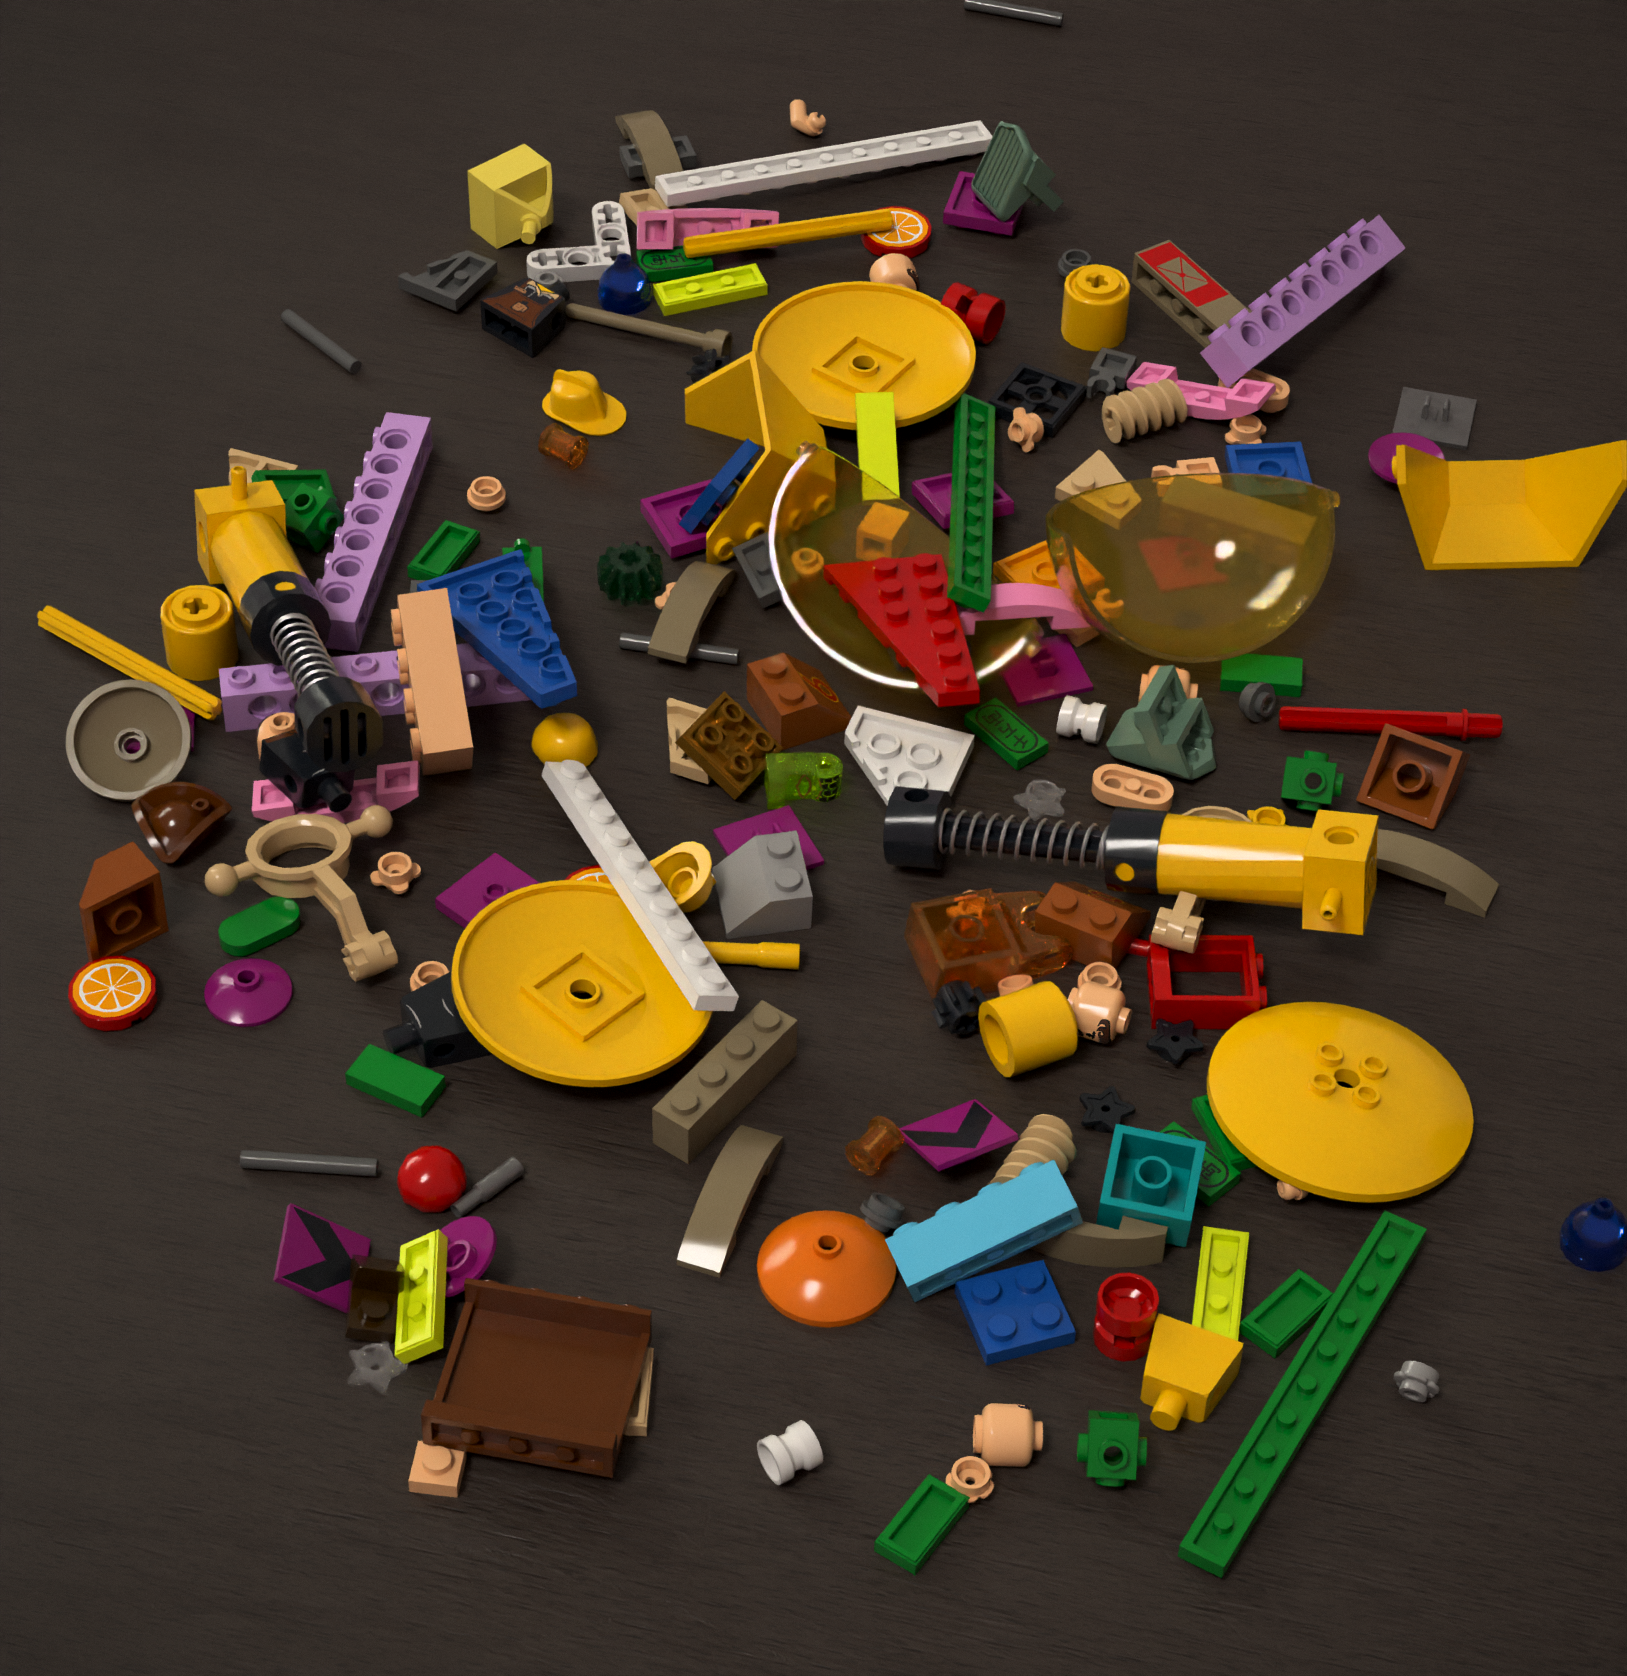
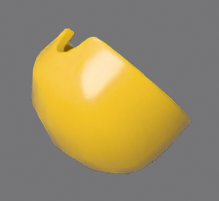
[531,713,598,767]

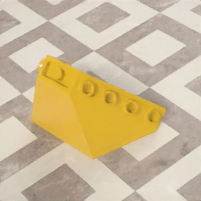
[685,350,833,565]
[1392,440,1627,570]

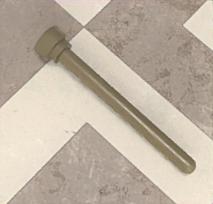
[565,303,733,357]

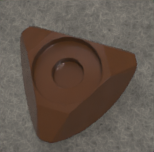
[131,782,232,863]

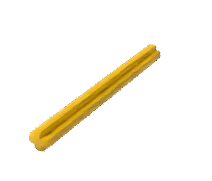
[683,209,893,258]
[37,606,223,720]

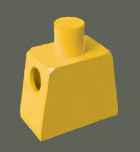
[1140,1313,1244,1431]

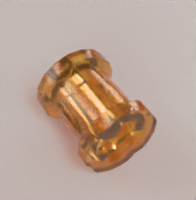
[538,423,589,469]
[845,1116,904,1176]

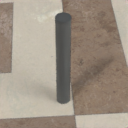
[964,0,1064,26]
[281,309,362,374]
[619,633,740,665]
[240,1150,379,1177]

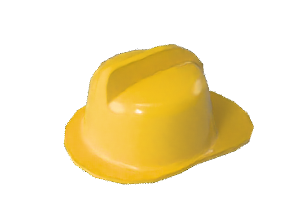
[542,369,626,436]
[649,841,716,913]

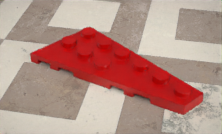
[823,553,980,707]

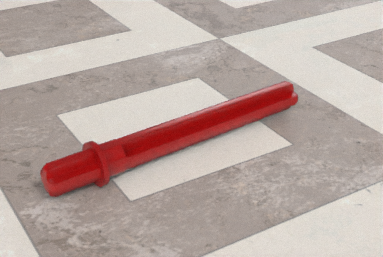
[1278,706,1503,741]

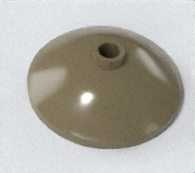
[66,679,192,802]

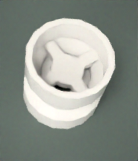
[1056,695,1107,744]
[757,1420,823,1485]

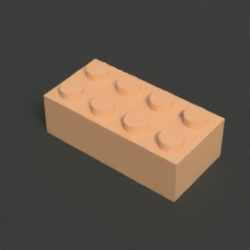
[390,588,473,776]

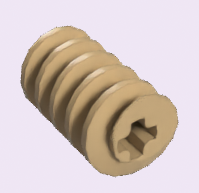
[1102,378,1188,443]
[990,1114,1077,1184]

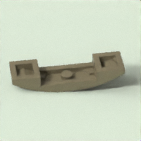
[615,110,683,191]
[648,561,736,664]
[1377,829,1499,918]
[677,1125,783,1278]
[988,1183,1168,1268]

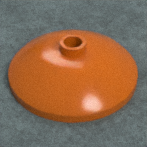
[757,1210,896,1328]

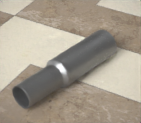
[450,1157,524,1218]

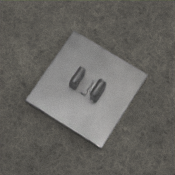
[1393,387,1477,450]

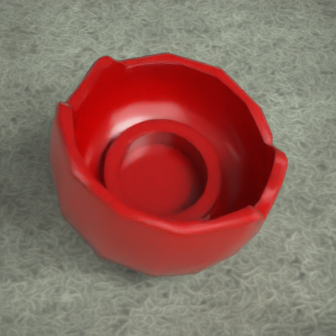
[397,1145,467,1213]

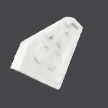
[844,706,975,805]

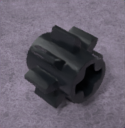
[686,349,730,383]
[931,980,987,1035]

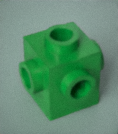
[285,483,344,553]
[1281,750,1344,811]
[1077,1410,1147,1487]

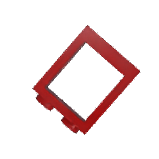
[1146,934,1267,1029]

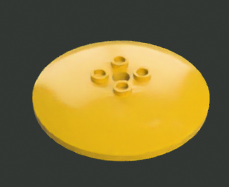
[752,281,976,430]
[451,880,713,1087]
[1207,1002,1474,1203]

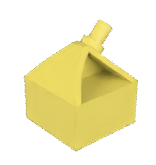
[467,143,554,249]

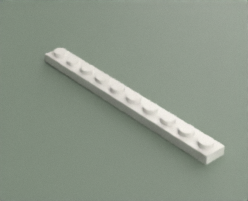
[655,120,992,207]
[541,760,739,1011]

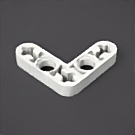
[526,201,631,282]

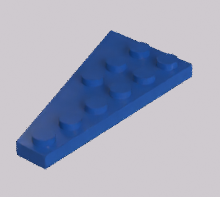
[417,549,577,709]

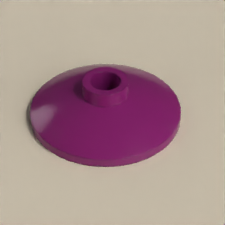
[1368,432,1445,484]
[204,958,293,1027]
[440,1216,497,1298]

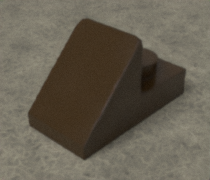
[345,1254,405,1344]

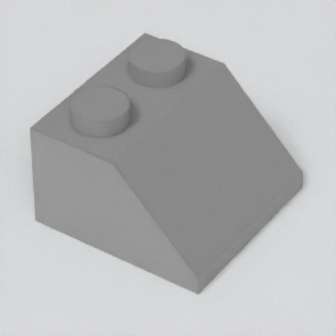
[712,831,813,939]

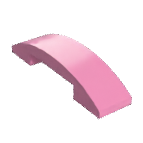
[636,208,779,249]
[1126,362,1276,420]
[955,583,1091,635]
[252,760,420,823]

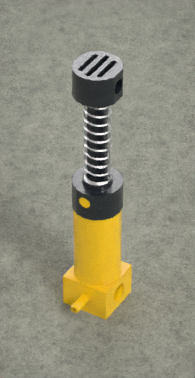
[194,466,383,772]
[883,786,1379,935]

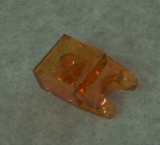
[904,888,1074,1000]

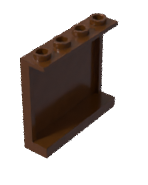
[421,1278,652,1478]

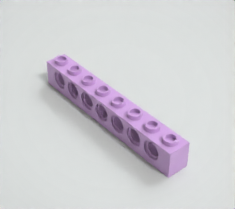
[1200,215,1406,388]
[315,412,433,652]
[219,643,531,732]

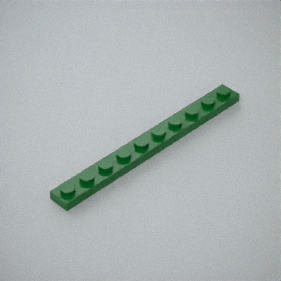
[947,393,995,613]
[1178,1210,1427,1578]

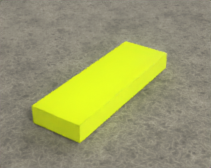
[653,263,768,316]
[855,392,900,504]
[1192,1226,1249,1341]
[394,1229,448,1364]

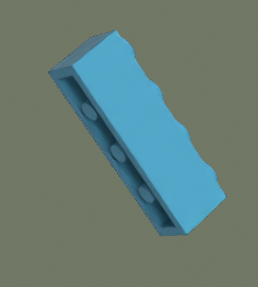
[885,1160,1083,1303]

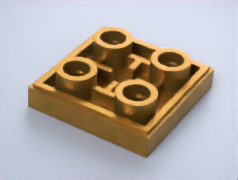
[675,691,783,800]

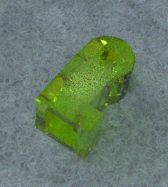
[764,752,843,809]

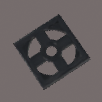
[987,362,1087,438]

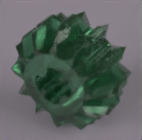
[597,541,663,605]

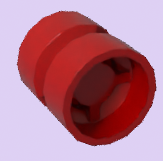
[938,282,1006,345]
[1093,1272,1159,1362]

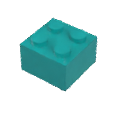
[1096,1124,1206,1247]

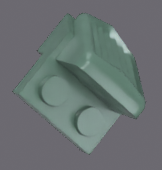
[971,121,1064,221]
[1106,665,1217,780]

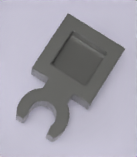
[1086,347,1137,398]

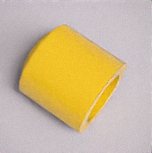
[1061,264,1131,352]
[160,585,238,681]
[978,981,1078,1077]

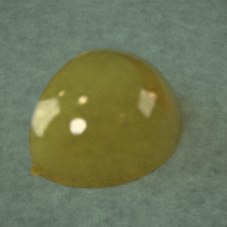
[769,441,1044,695]
[1045,473,1340,663]

